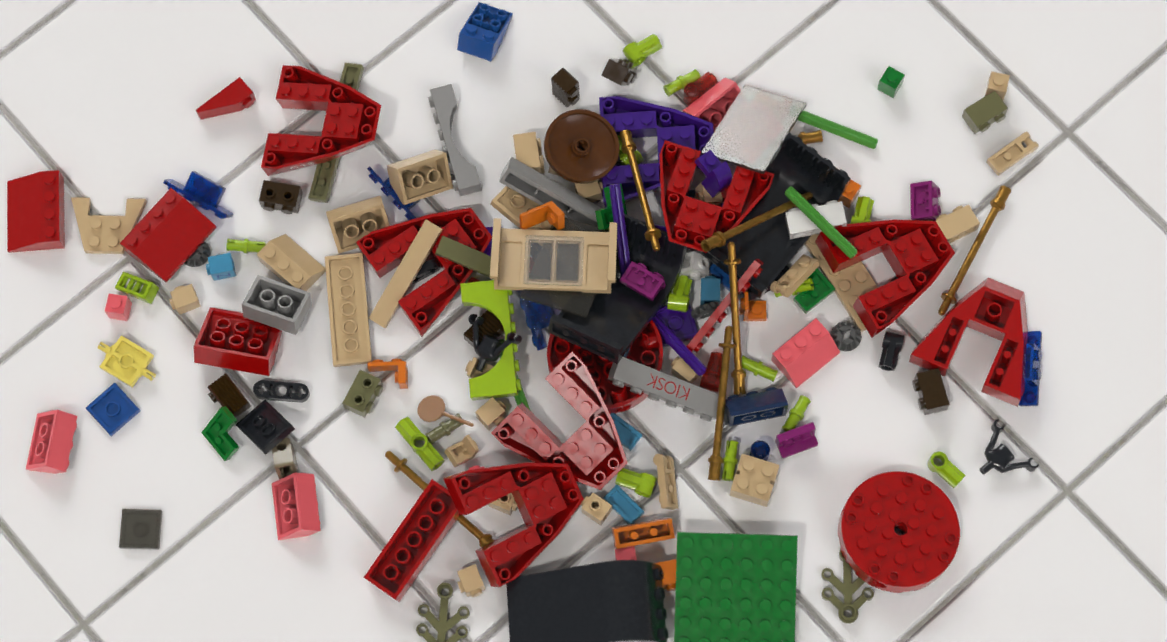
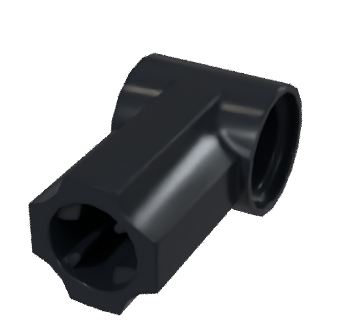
[878,331,905,371]

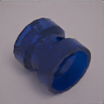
[750,440,770,461]

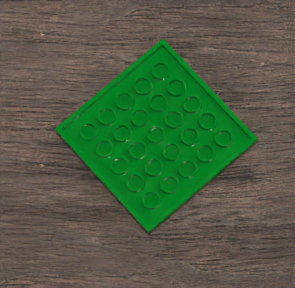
[674,532,798,642]

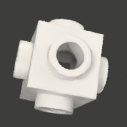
[680,251,709,280]

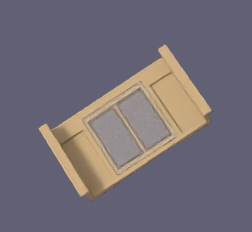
[490,218,617,294]

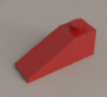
[196,77,256,120]

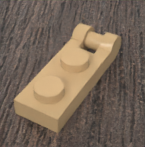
[986,132,1039,176]
[770,254,820,297]
[653,454,678,510]

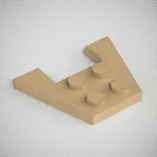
[71,197,147,254]

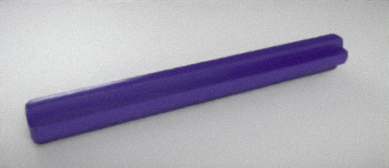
[609,183,630,277]
[652,315,707,376]

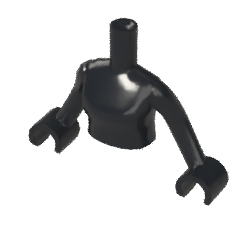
[469,314,522,372]
[979,419,1039,475]

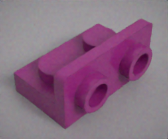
[910,181,941,221]
[620,261,666,301]
[775,422,818,459]

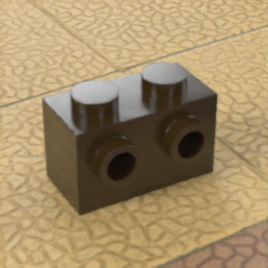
[601,59,637,86]
[259,180,303,214]
[912,368,950,415]

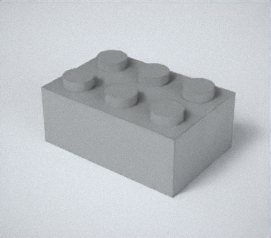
[242,275,312,335]

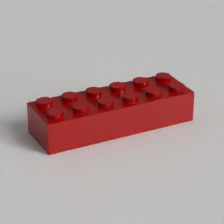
[363,479,460,602]

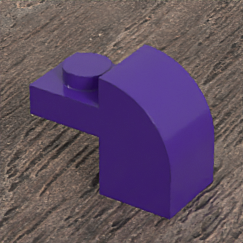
[695,150,732,198]

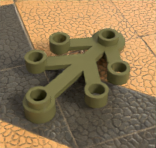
[821,550,874,624]
[416,583,470,642]

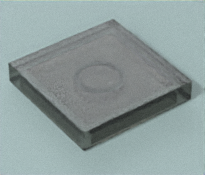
[119,509,162,550]

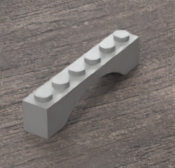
[428,84,482,197]

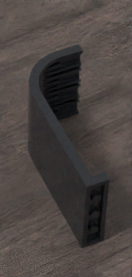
[699,133,851,299]
[548,214,687,364]
[506,560,669,642]

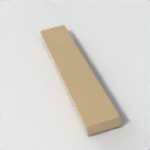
[369,219,443,328]

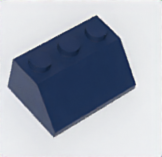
[725,387,788,427]

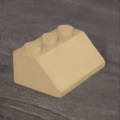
[387,150,453,205]
[326,196,390,254]
[257,234,326,291]

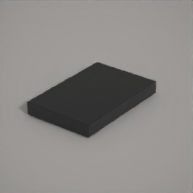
[236,400,295,455]

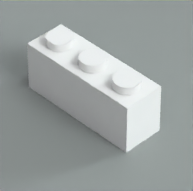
[785,200,847,239]

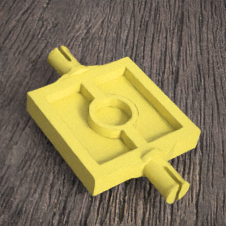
[97,335,156,388]

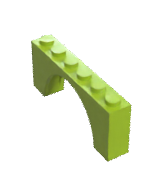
[460,280,522,401]

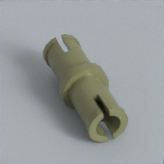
[425,414,464,444]

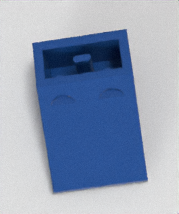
[457,2,513,61]

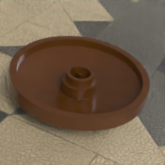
[544,109,619,184]

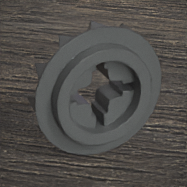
[185,241,210,267]
[691,302,719,320]
[831,321,862,351]

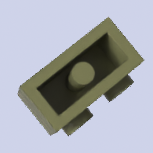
[962,91,1008,134]
[342,370,383,418]

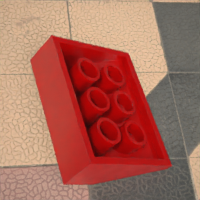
[7,170,65,253]
[120,188,217,282]
[193,307,282,376]

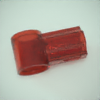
[683,72,718,105]
[699,352,722,393]

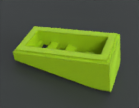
[115,272,159,304]

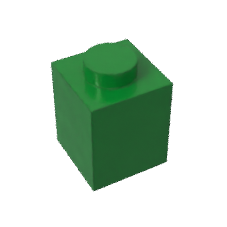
[877,66,905,98]

